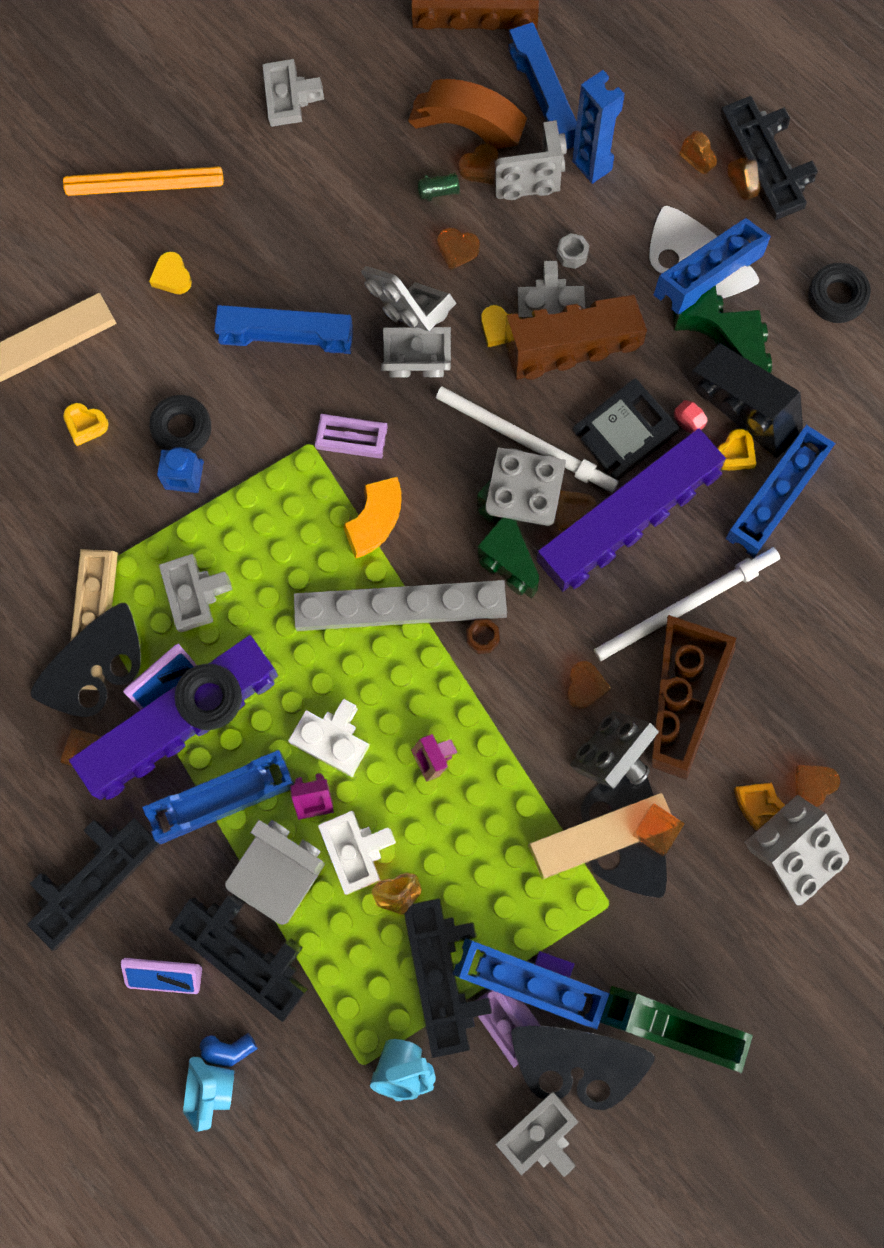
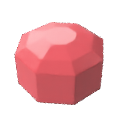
[674,400,707,434]

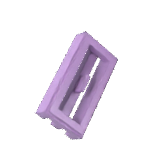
[315,414,388,459]

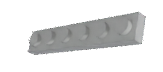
[294,580,507,631]

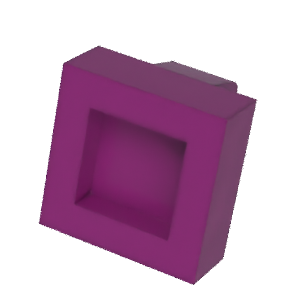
[411,734,457,782]
[290,773,334,820]

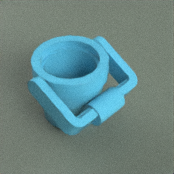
[370,1039,436,1101]
[183,1057,235,1132]

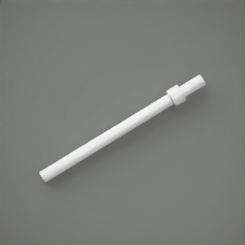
[436,386,619,493]
[594,547,780,662]

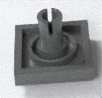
[570,711,659,789]

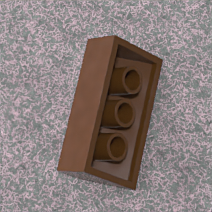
[412,0,539,30]

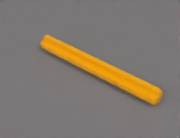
[63,166,224,196]

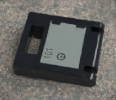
[572,378,679,481]

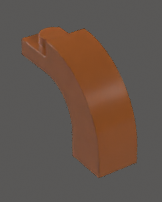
[408,79,527,150]

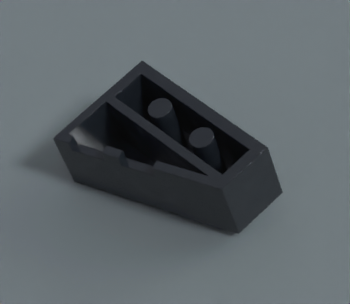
[693,343,803,459]

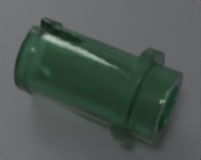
[417,173,460,202]

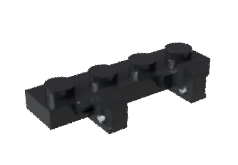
[720,96,818,221]
[27,818,161,951]
[169,894,308,1022]
[403,898,492,1058]

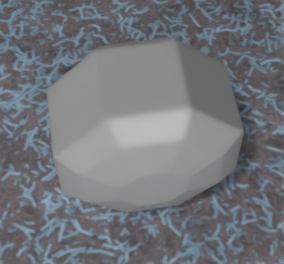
[556,233,589,269]

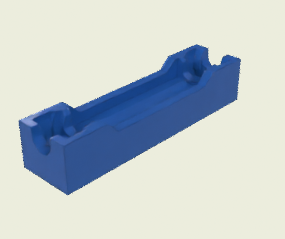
[508,22,577,149]
[572,70,625,184]
[653,218,771,315]
[214,305,353,354]
[726,425,836,558]
[142,750,294,844]
[452,938,610,1030]

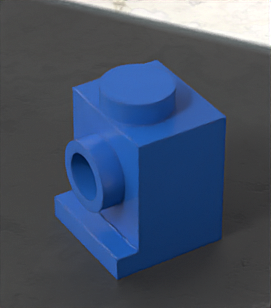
[157,447,204,493]

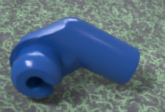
[199,1033,258,1067]

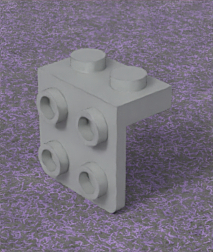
[495,120,567,200]
[361,266,456,331]
[381,327,451,377]
[486,447,566,526]
[744,795,849,905]
[225,820,325,925]

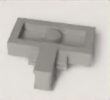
[263,59,324,127]
[518,261,585,319]
[159,554,233,633]
[496,1092,579,1177]

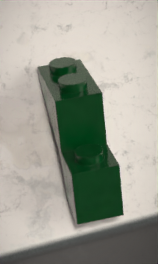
[671,285,772,373]
[477,479,539,599]
[600,986,753,1073]

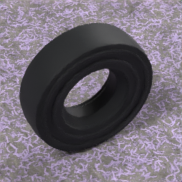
[808,263,871,323]
[150,395,211,453]
[175,664,242,730]

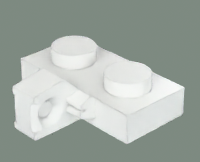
[288,699,369,777]
[318,811,396,895]

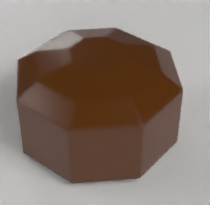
[466,618,500,654]

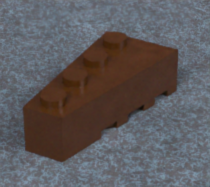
[505,295,647,380]
[652,615,737,780]

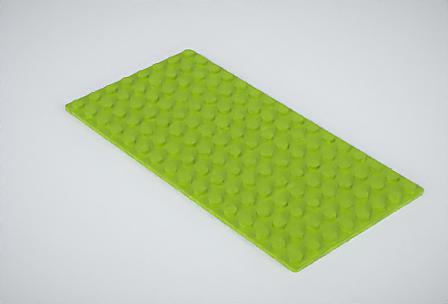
[112,444,609,1065]

